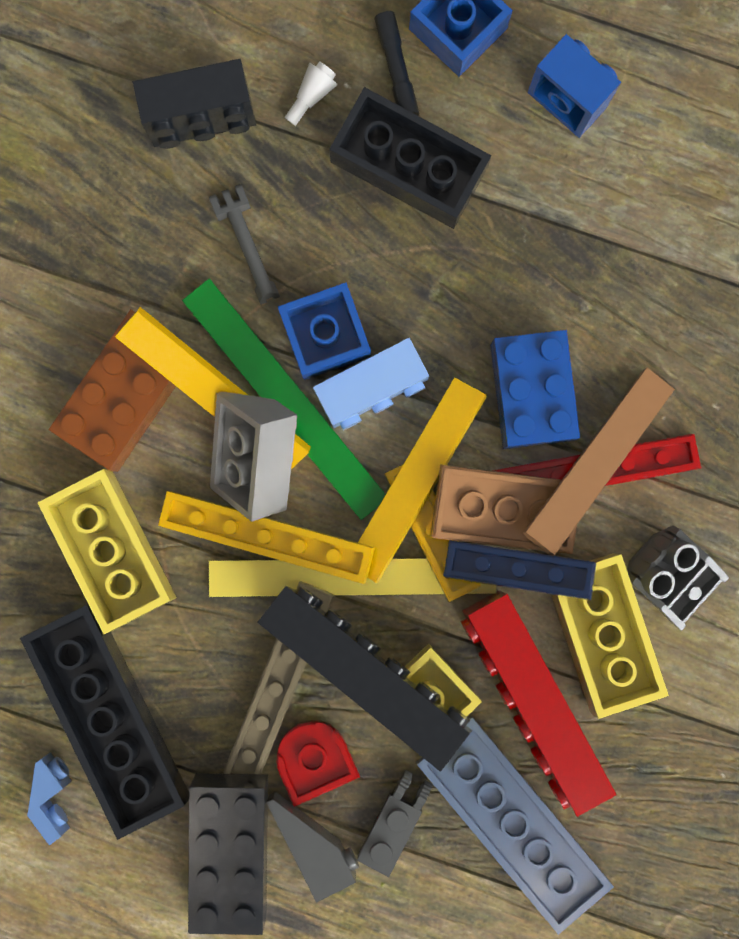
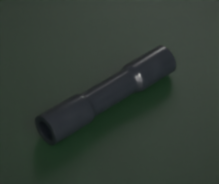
[374,11,420,116]

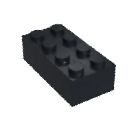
[329,87,492,229]
[188,773,268,935]

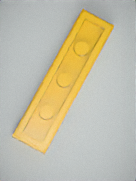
[385,465,481,603]

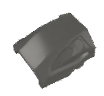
[627,525,729,631]

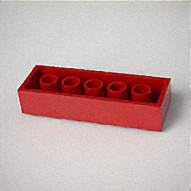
[460,590,617,817]

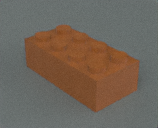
[49,309,176,472]

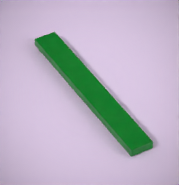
[182,278,386,520]

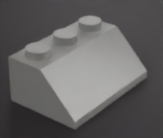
[210,392,297,522]

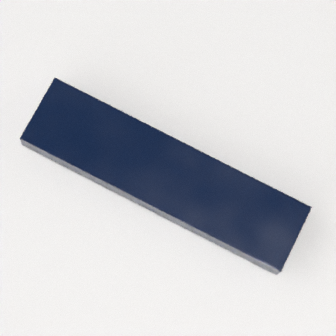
[444,540,597,600]

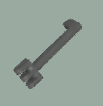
[209,184,280,305]

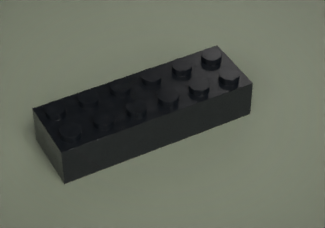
[257,586,473,772]
[20,604,189,840]

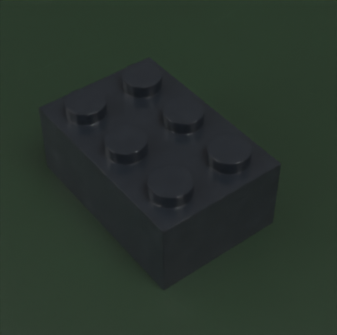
[132,58,256,149]

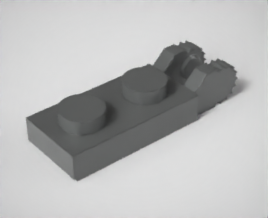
[357,770,433,877]

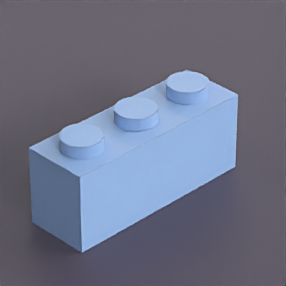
[313,338,429,430]

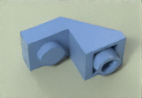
[27,752,71,845]

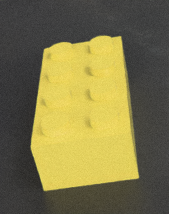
[38,469,177,634]
[551,553,669,719]

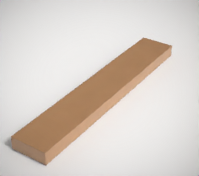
[522,367,675,556]

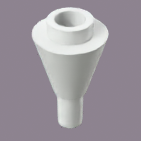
[284,61,337,126]

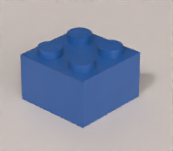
[409,0,513,77]
[527,34,621,138]
[278,282,371,380]

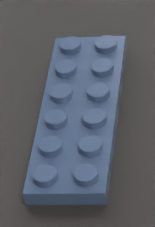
[416,716,614,935]

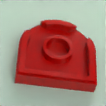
[276,720,360,807]

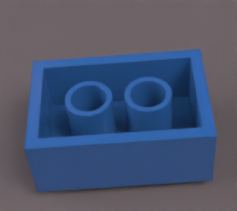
[490,330,580,449]

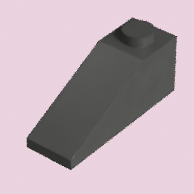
[266,792,359,903]

